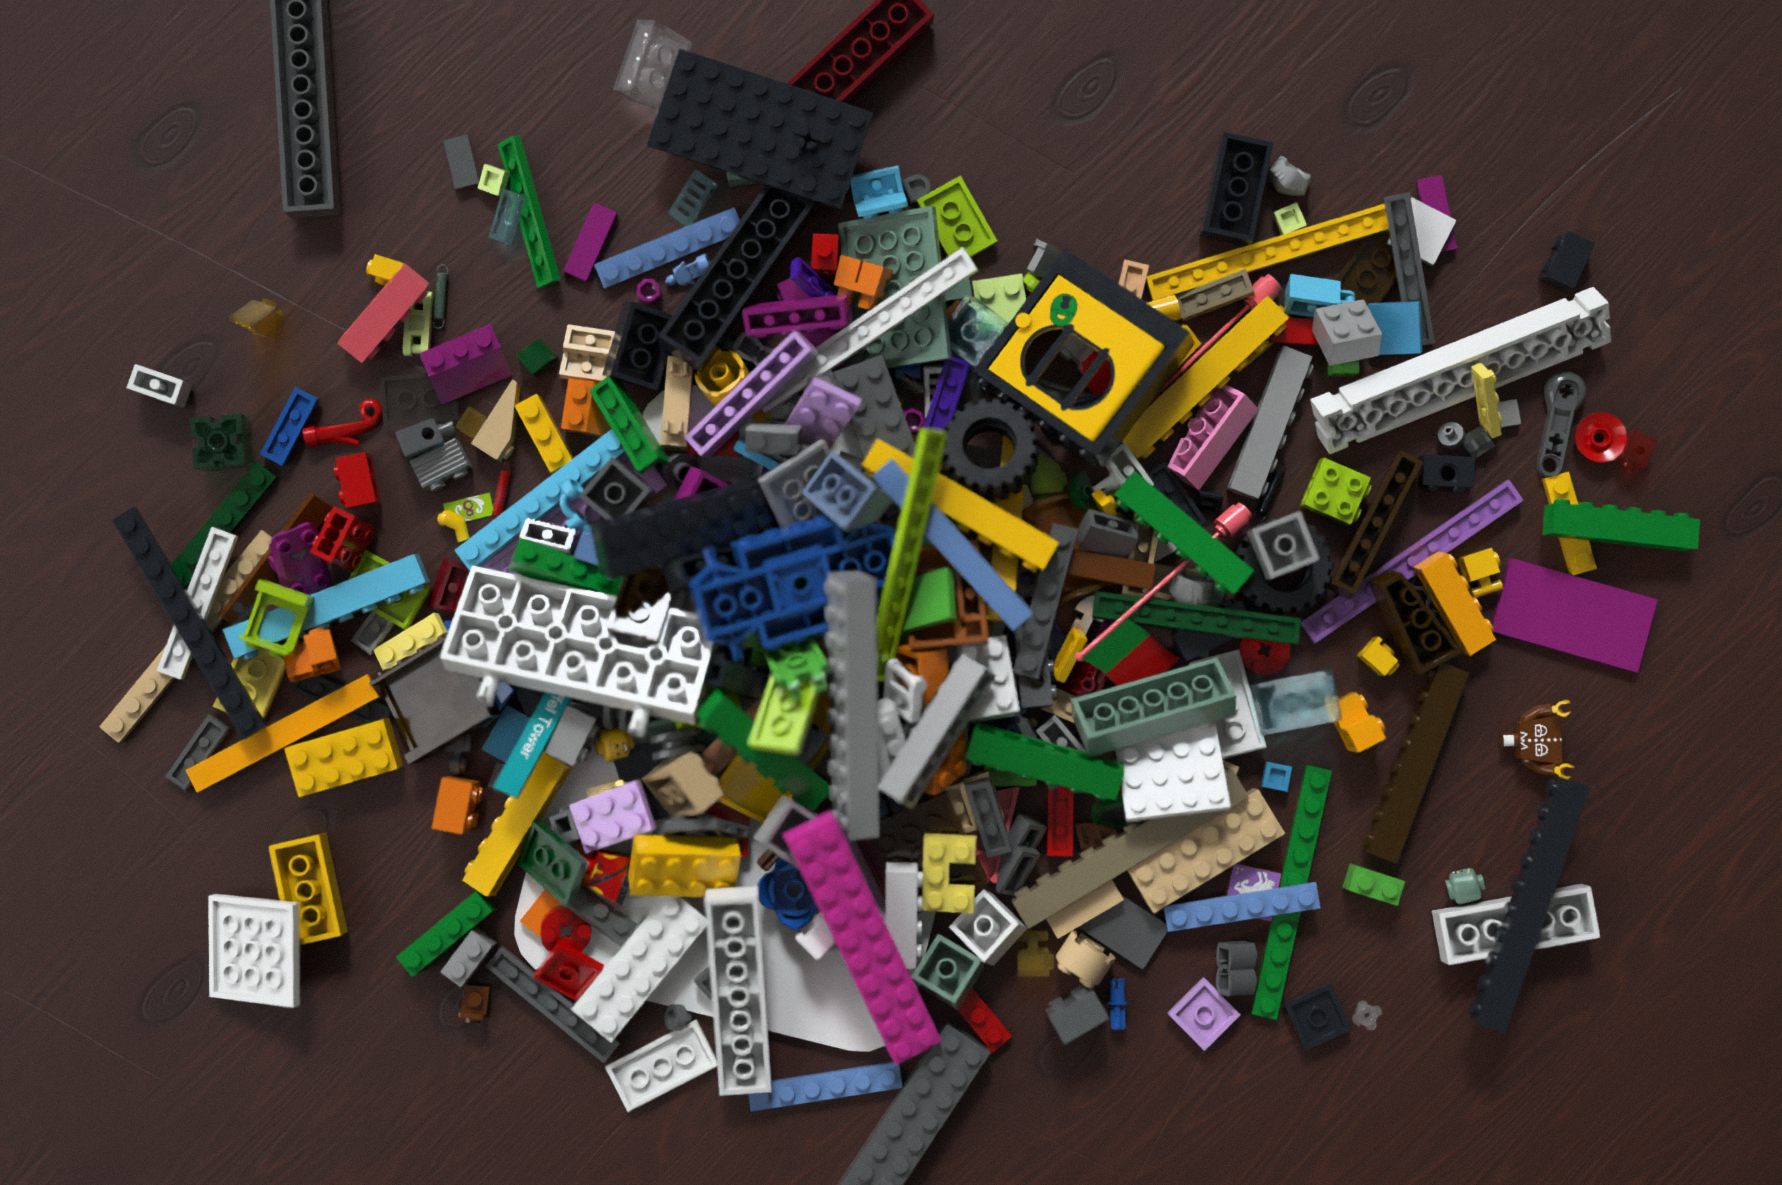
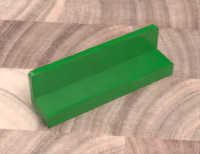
[589,376,670,474]

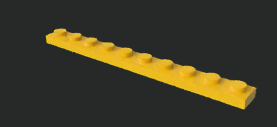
[1146,204,1389,301]

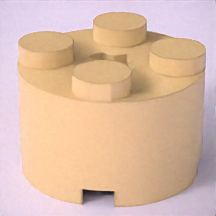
[1056,930,1115,989]

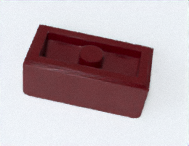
[428,558,470,615]

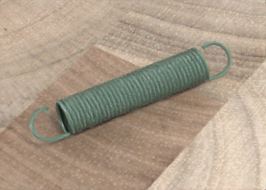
[433,264,448,329]

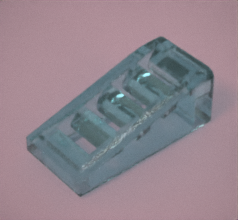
[668,169,717,226]

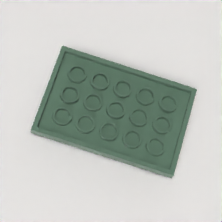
[838,206,952,369]

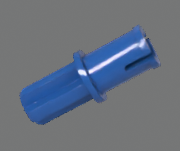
[1108,978,1128,1030]

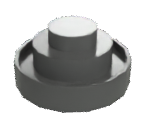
[661,451,698,489]

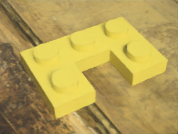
[922,833,976,913]

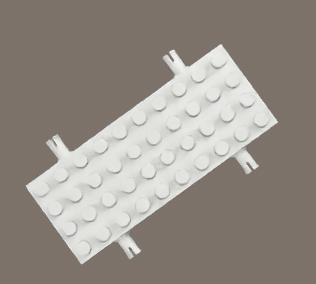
[440,566,719,736]

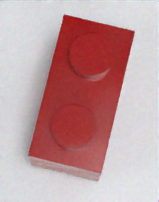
[334,452,381,510]

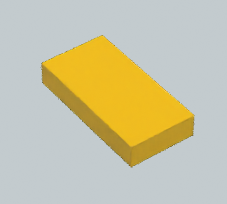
[1053,626,1088,683]

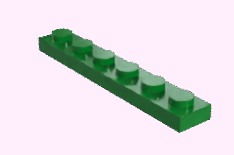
[497,135,560,289]

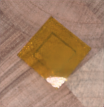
[455,406,487,439]

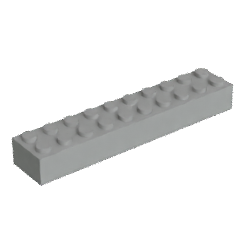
[825,571,879,840]

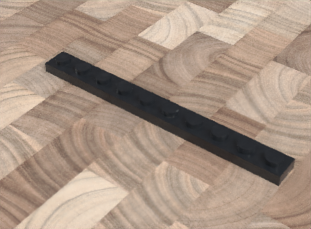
[112,507,268,740]

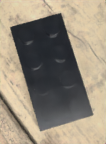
[1199,132,1274,246]

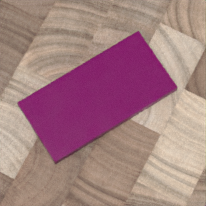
[1491,558,1658,673]

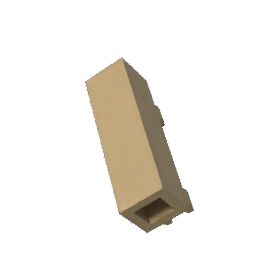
[660,356,694,452]

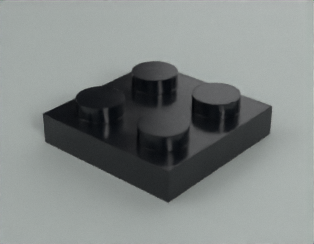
[1283,982,1352,1051]

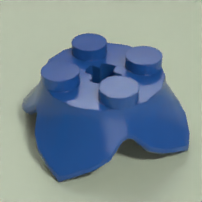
[757,857,818,930]

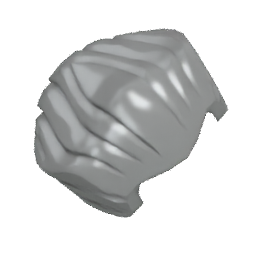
[1268,156,1312,195]
[1169,570,1215,606]

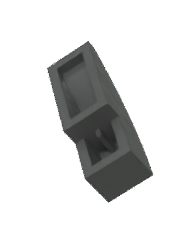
[996,813,1047,896]

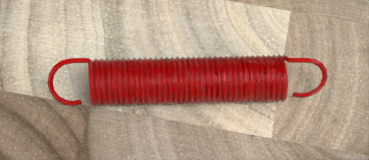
[491,462,511,521]

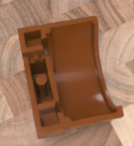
[909,539,989,649]

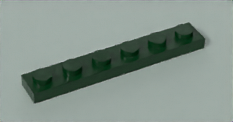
[171,461,278,589]

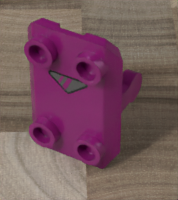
[268,522,331,595]

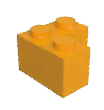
[1325,692,1386,753]

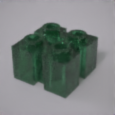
[190,413,253,472]

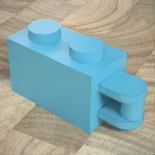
[1284,274,1355,318]

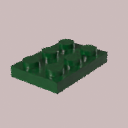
[518,820,589,907]

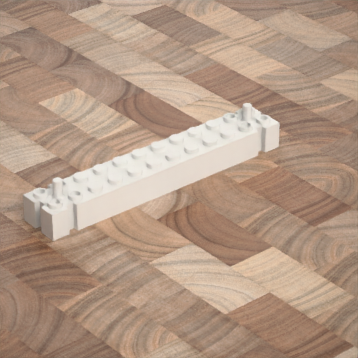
[1311,287,1611,454]

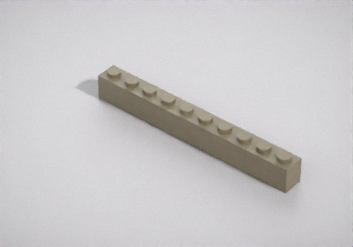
[1012,768,1249,929]

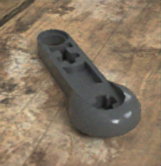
[1536,371,1587,477]

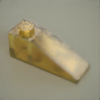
[229,298,284,340]

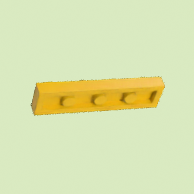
[1542,472,1597,575]

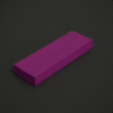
[1415,175,1457,253]
[563,203,618,282]

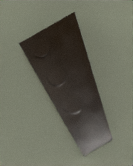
[1368,570,1464,675]

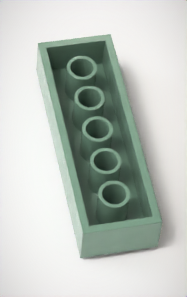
[1071,657,1236,757]

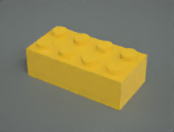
[284,718,404,797]
[269,833,348,945]
[628,835,741,897]

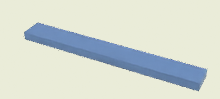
[872,458,1033,630]

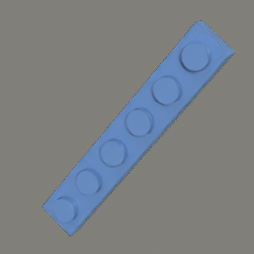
[594,207,740,288]
[1163,882,1320,932]
[748,1062,902,1111]

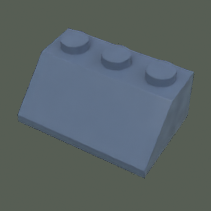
[802,451,894,531]

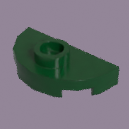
[1069,470,1099,514]

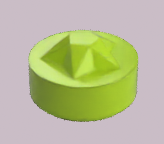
[1023,272,1042,293]

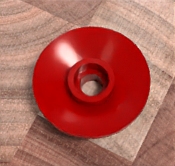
[1575,412,1627,463]

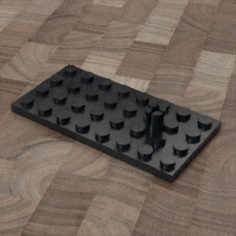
[647,49,873,211]

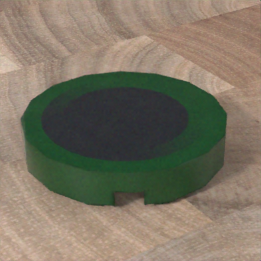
[1090,794,1133,827]

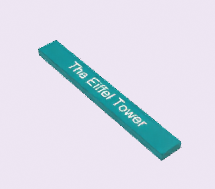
[493,692,573,800]

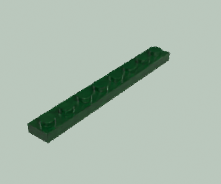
[1092,591,1301,646]

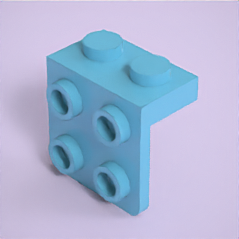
[850,166,908,219]

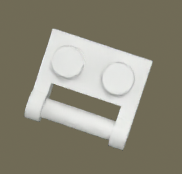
[883,659,927,723]

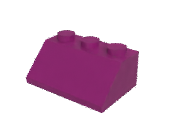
[419,324,512,405]

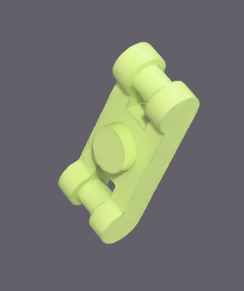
[403,292,434,356]

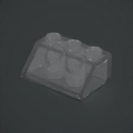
[612,19,692,110]

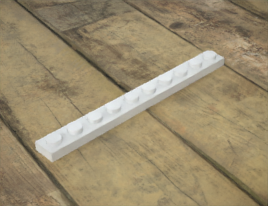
[762,248,978,413]

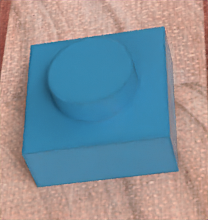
[1261,761,1292,792]

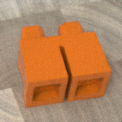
[834,255,893,310]

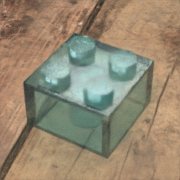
[948,296,1009,368]

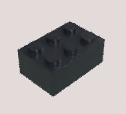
[602,301,673,391]

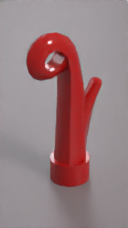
[303,399,383,448]

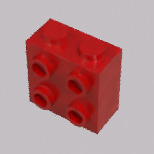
[310,506,376,573]

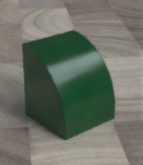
[516,339,559,378]

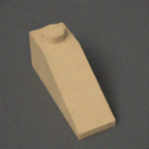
[471,379,521,462]

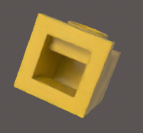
[366,254,404,286]
[1357,636,1400,676]

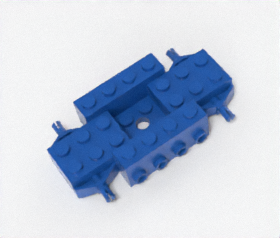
[689,514,895,660]

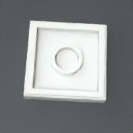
[1387,197,1456,266]

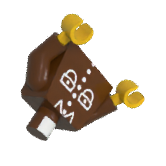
[1500,700,1574,780]

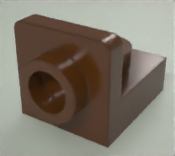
[458,983,491,1024]

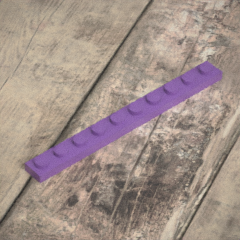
[1301,480,1523,643]

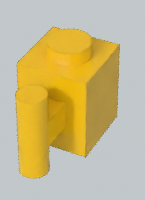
[1457,548,1503,598]

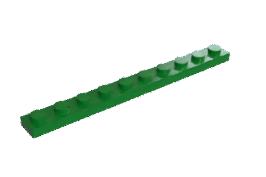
[1250,765,1332,1020]

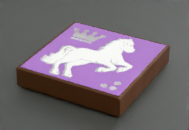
[1224,863,1283,923]

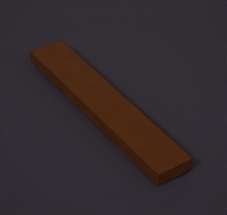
[219,492,333,625]

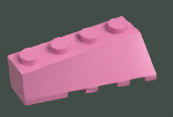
[1168,384,1259,490]

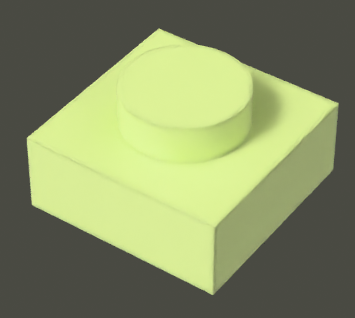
[478,164,510,197]
[1272,202,1307,235]

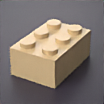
[642,752,724,819]

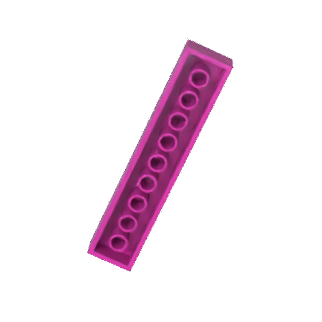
[783,811,942,1065]

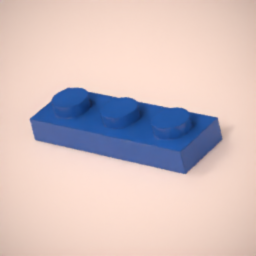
[260,387,320,467]

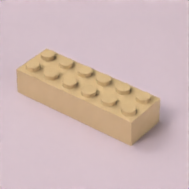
[1126,788,1285,913]

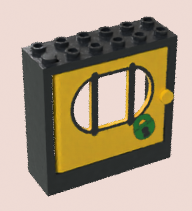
[973,248,1193,468]

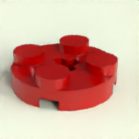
[1238,638,1290,675]
[540,906,592,952]

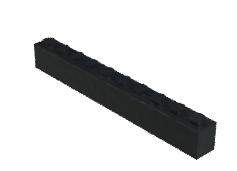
[1469,776,1591,1033]

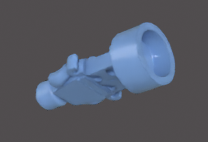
[665,253,711,286]

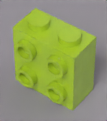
[1300,458,1371,526]

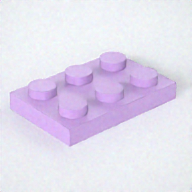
[784,377,861,450]
[569,779,656,854]

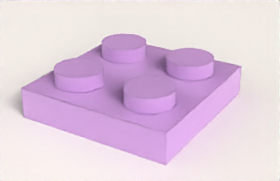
[1167,977,1240,1051]

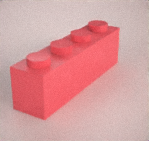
[337,263,429,363]

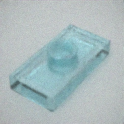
[488,189,526,245]

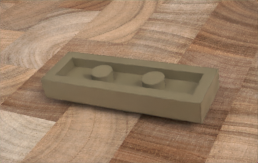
[1176,269,1255,322]

